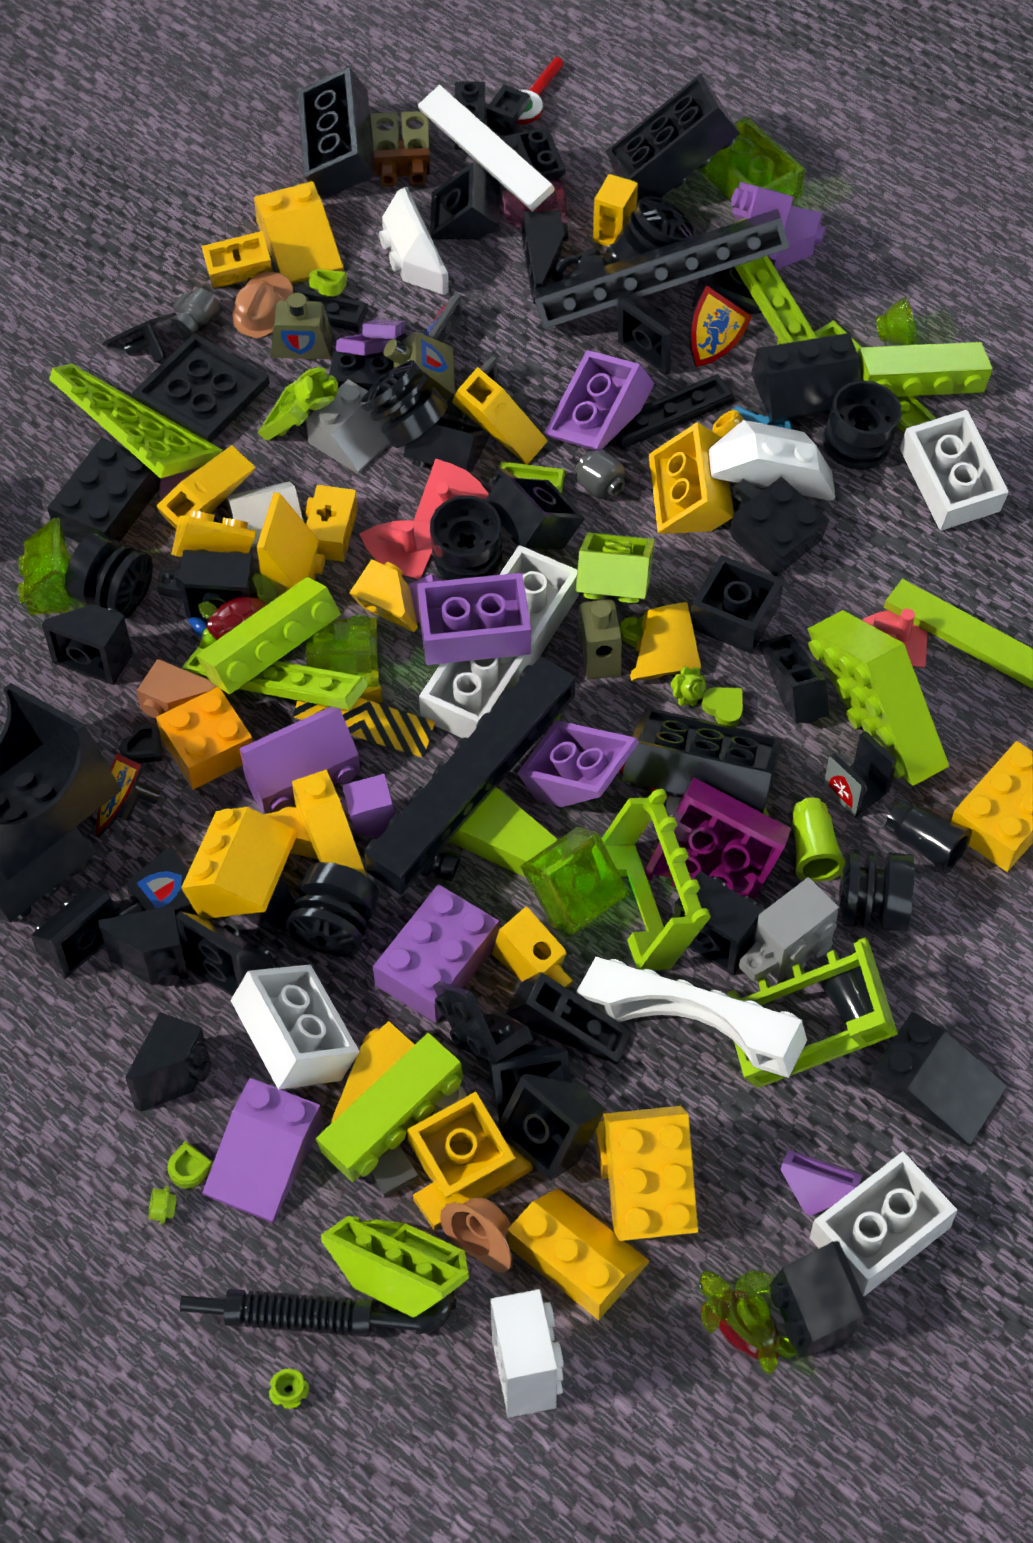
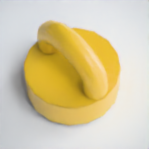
[712,410,744,438]

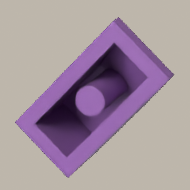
[771,206,826,270]
[340,774,396,838]

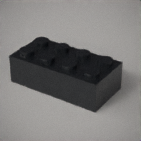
[298,66,376,200]

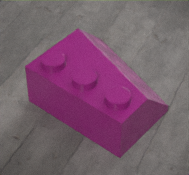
[644,778,791,900]

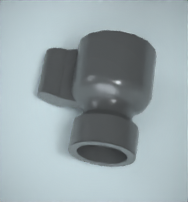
[171,288,220,339]

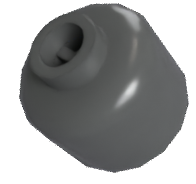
[576,450,626,499]

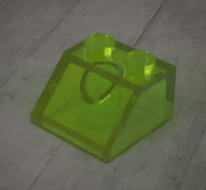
[18,518,70,615]

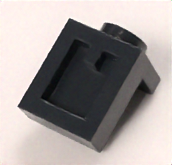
[486,84,530,135]

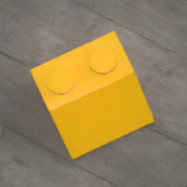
[407,1092,515,1199]

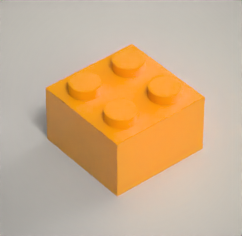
[156,687,253,790]

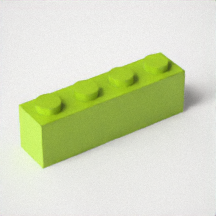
[858,342,993,397]
[196,577,341,694]
[316,1033,464,1183]

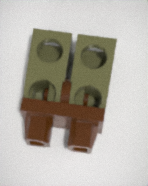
[370,111,430,187]

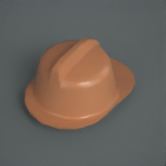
[232,271,293,338]
[440,1197,512,1273]

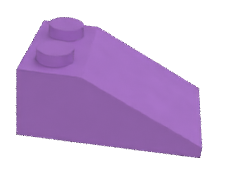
[544,350,655,451]
[518,720,639,807]
[202,1078,323,1223]

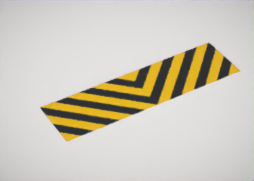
[292,698,435,757]

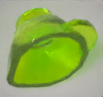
[876,296,917,345]

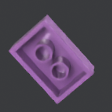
[417,573,531,665]
[373,884,499,1023]

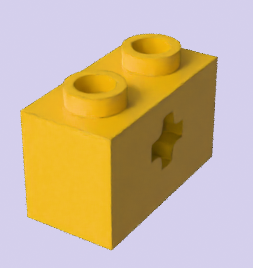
[306,485,358,562]

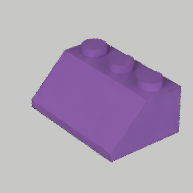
[240,707,360,814]

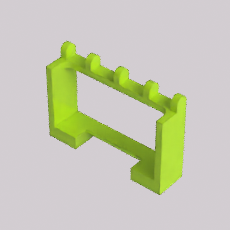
[596,789,711,971]
[726,937,898,1088]

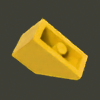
[349,559,418,633]

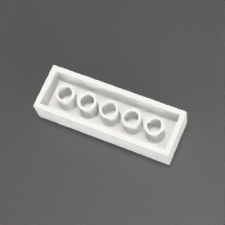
[419,545,579,738]

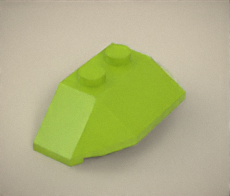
[321,1216,469,1318]

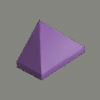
[781,1150,863,1216]

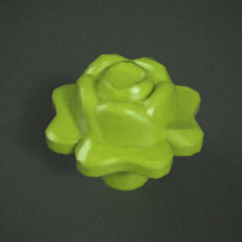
[671,667,706,707]

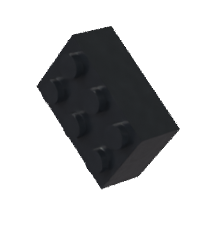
[47,438,161,543]

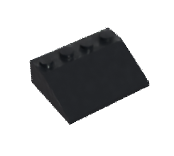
[606,73,740,203]
[622,707,783,813]

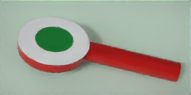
[516,57,564,124]

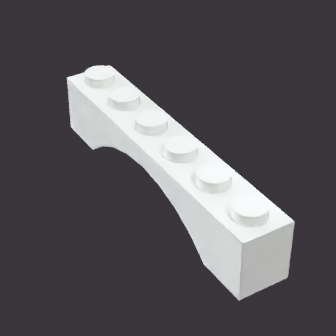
[576,957,807,1078]

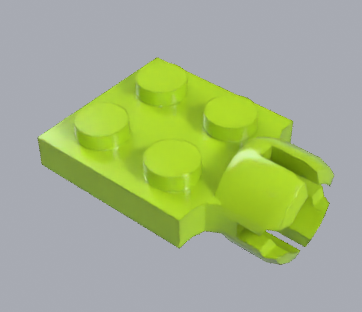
[258,366,338,440]

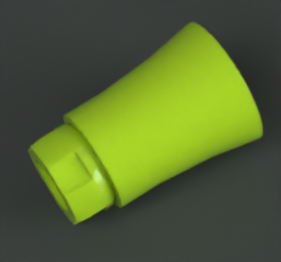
[792,797,846,882]

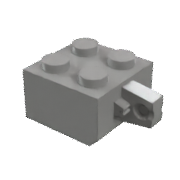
[739,877,839,984]

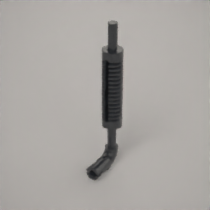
[180,1289,457,1337]

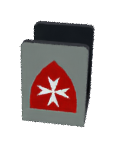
[823,731,896,817]

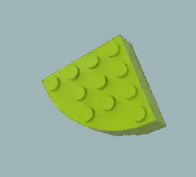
[807,610,950,786]

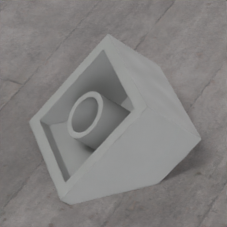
[306,379,391,475]

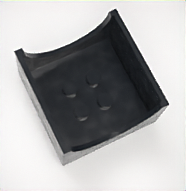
[0,683,121,881]

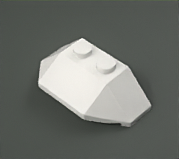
[379,186,449,295]
[708,420,836,500]

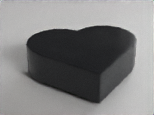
[119,723,162,763]

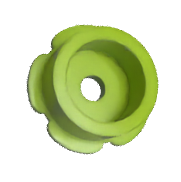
[148,1186,176,1225]
[269,1369,309,1409]

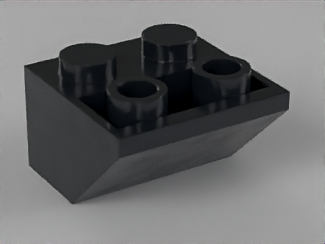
[499,127,566,207]

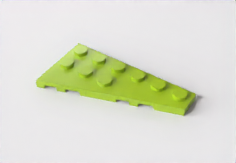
[49,364,222,478]

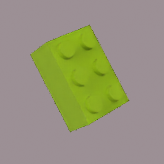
[576,532,655,603]

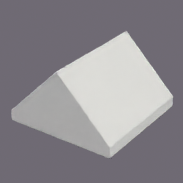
[226,481,303,548]

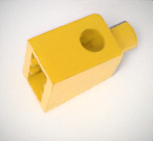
[492,906,574,989]

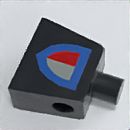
[117,846,198,916]

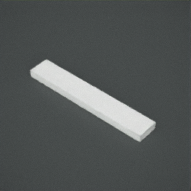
[418,85,555,211]

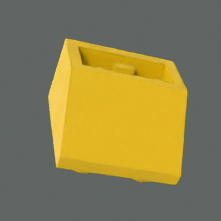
[171,510,256,557]

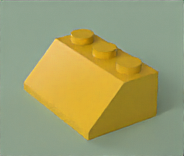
[649,422,734,534]
[181,807,298,919]
[507,1188,649,1321]

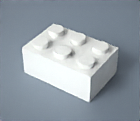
[900,409,1009,531]
[231,964,360,1090]
[810,1152,957,1297]
[491,1289,564,1418]

